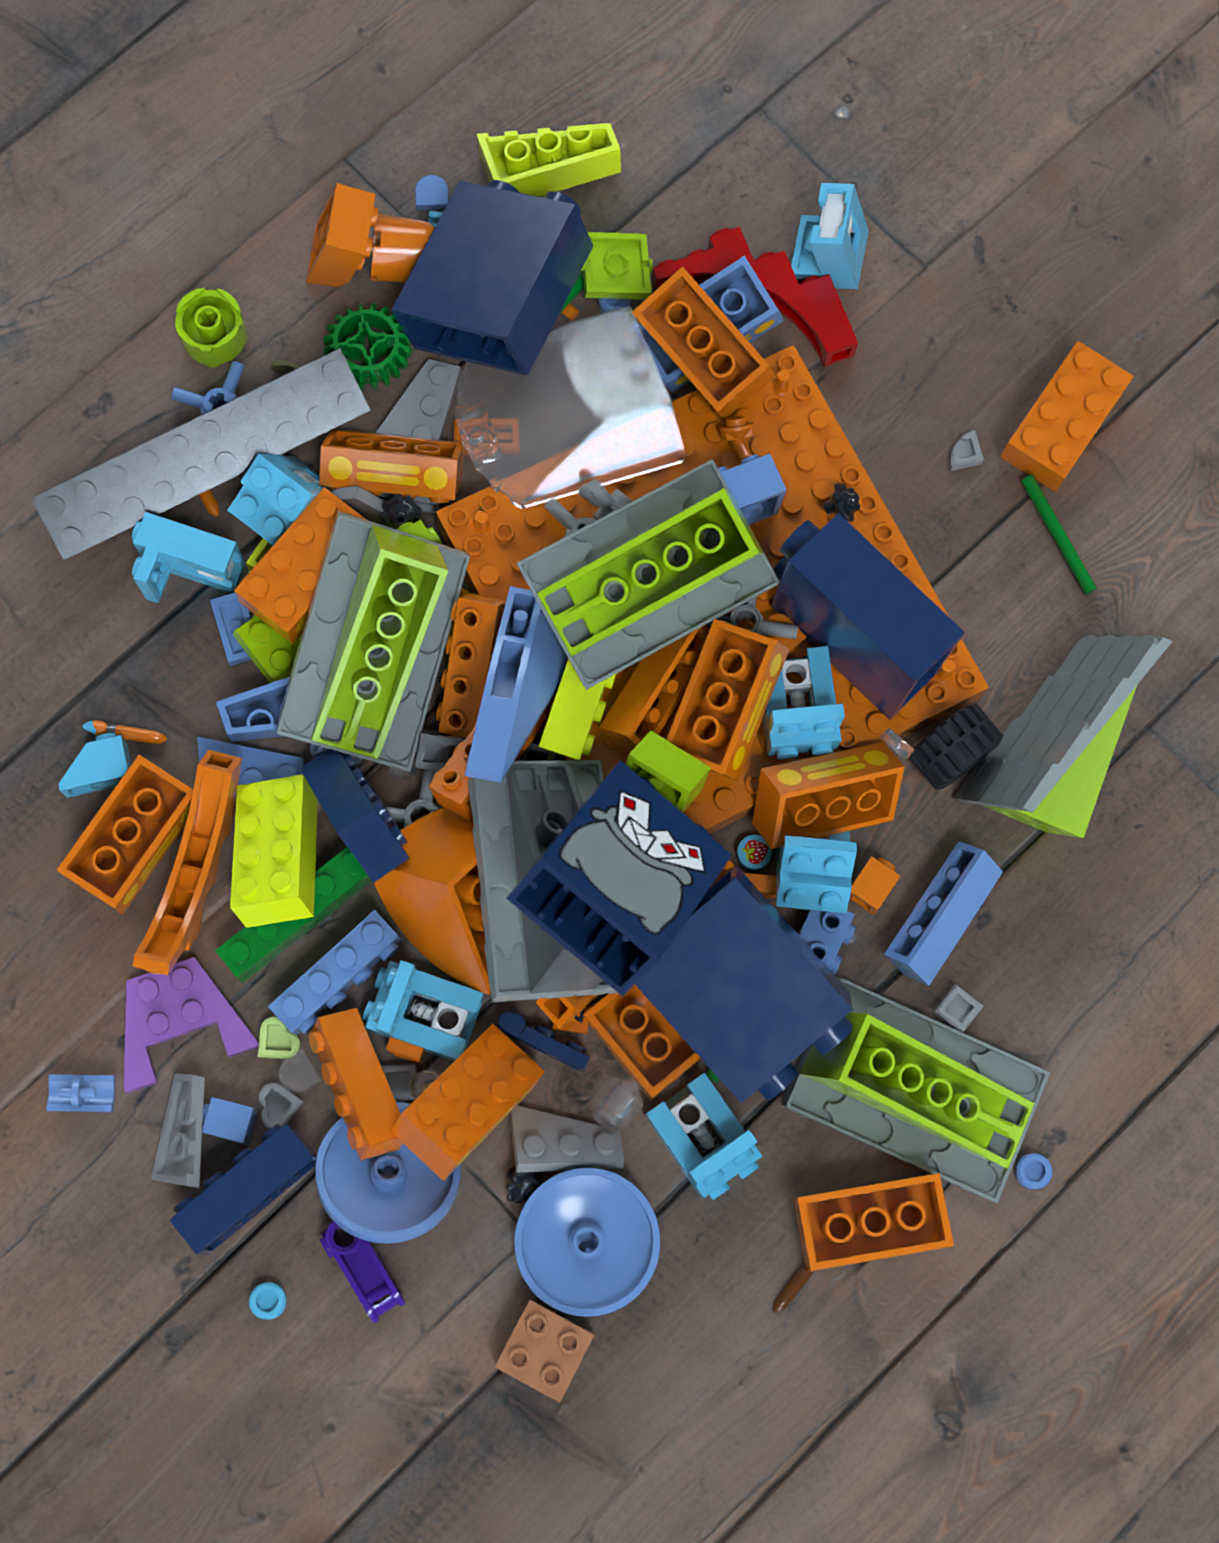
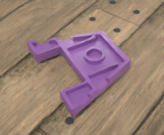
[124,957,259,1093]

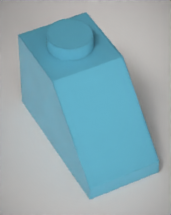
[58,733,132,798]

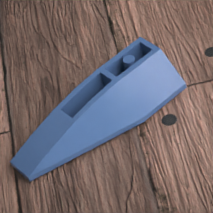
[465,586,568,783]

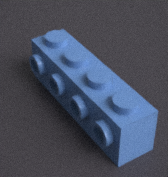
[884,841,1003,986]
[268,910,402,1035]
[798,910,856,975]

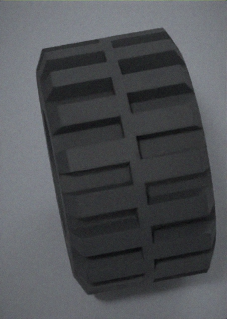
[909,703,1003,790]

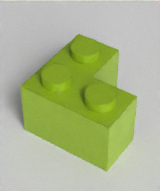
[625,731,711,813]

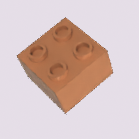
[495,1299,594,1403]

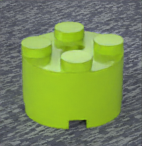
[175,288,248,368]

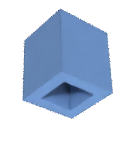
[202,1097,258,1145]

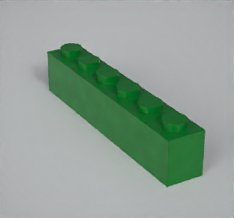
[215,847,372,984]

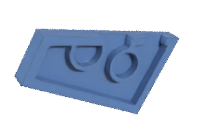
[197,737,305,797]

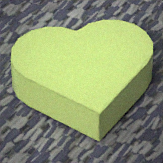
[258,1017,301,1059]

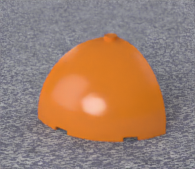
[374,807,491,995]

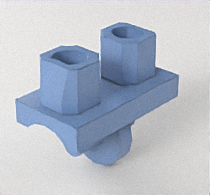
[46,1074,116,1112]

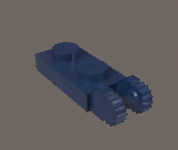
[498,1011,590,1073]

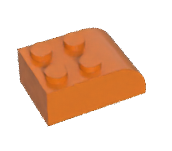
[305,183,379,287]
[584,985,701,1101]

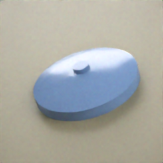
[315,1102,461,1243]
[515,1168,660,1317]

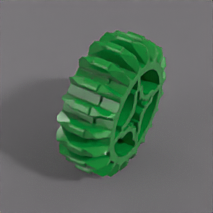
[323,302,412,391]

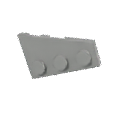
[376,359,461,440]
[151,1073,205,1188]
[509,1105,625,1172]

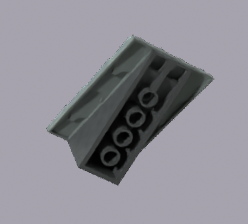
[468,760,618,1002]

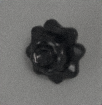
[824,483,861,522]
[380,493,422,529]
[506,1167,542,1204]

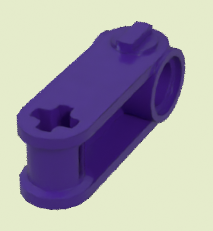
[319,1221,406,1323]

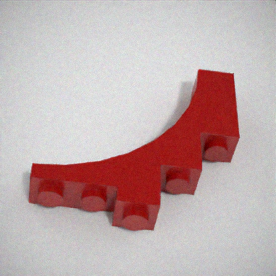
[651,226,858,367]

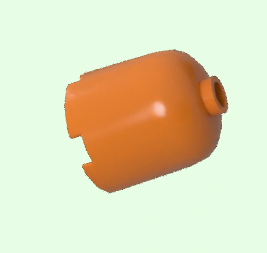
[370,214,435,283]

